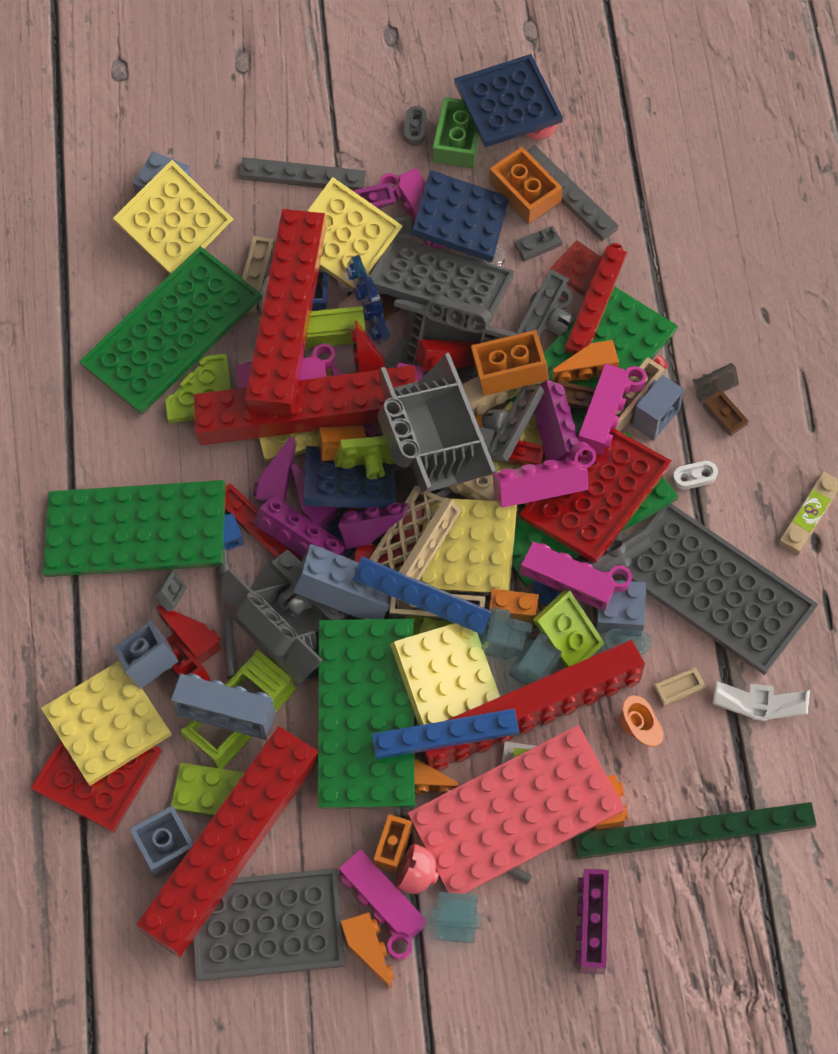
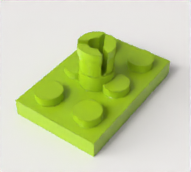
[334,436,405,479]
[533,590,605,668]

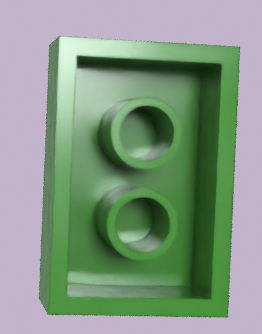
[433,97,480,168]

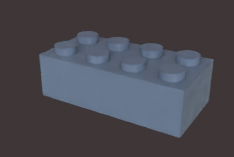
[293,544,391,620]
[171,674,276,740]

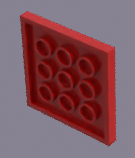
[31,740,163,833]

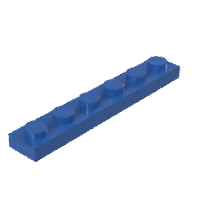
[353,557,492,634]
[372,709,519,760]

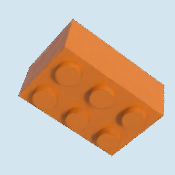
[489,147,562,224]
[471,330,549,396]

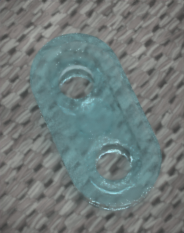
[604,629,651,655]

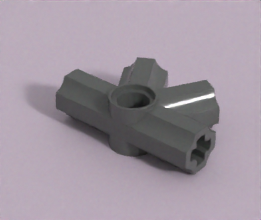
[584,529,652,572]

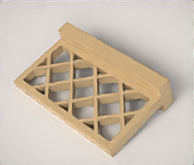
[370,485,462,580]

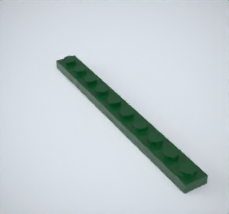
[574,802,817,860]

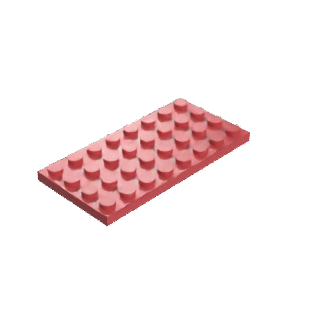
[408,725,625,900]

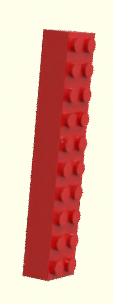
[245,209,327,417]
[194,365,417,446]
[419,639,645,772]
[136,726,318,958]

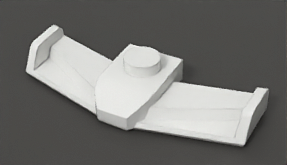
[713,680,810,721]

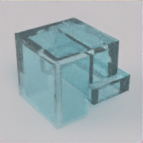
[480,607,533,661]
[509,632,562,685]
[431,892,482,943]

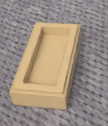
[653,667,706,707]

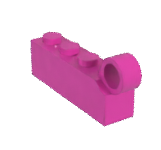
[379,168,445,249]
[236,344,335,388]
[578,363,647,455]
[493,442,596,508]
[520,542,632,611]
[339,849,427,961]

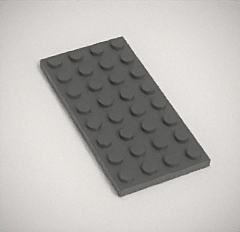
[620,504,818,675]

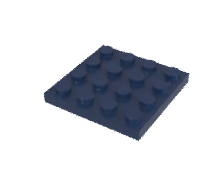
[454,54,563,147]
[411,170,509,262]
[303,446,396,509]

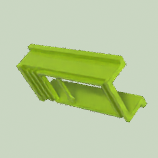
[258,306,366,349]
[180,649,297,769]

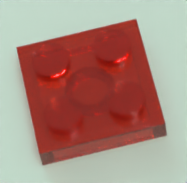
[550,240,602,296]

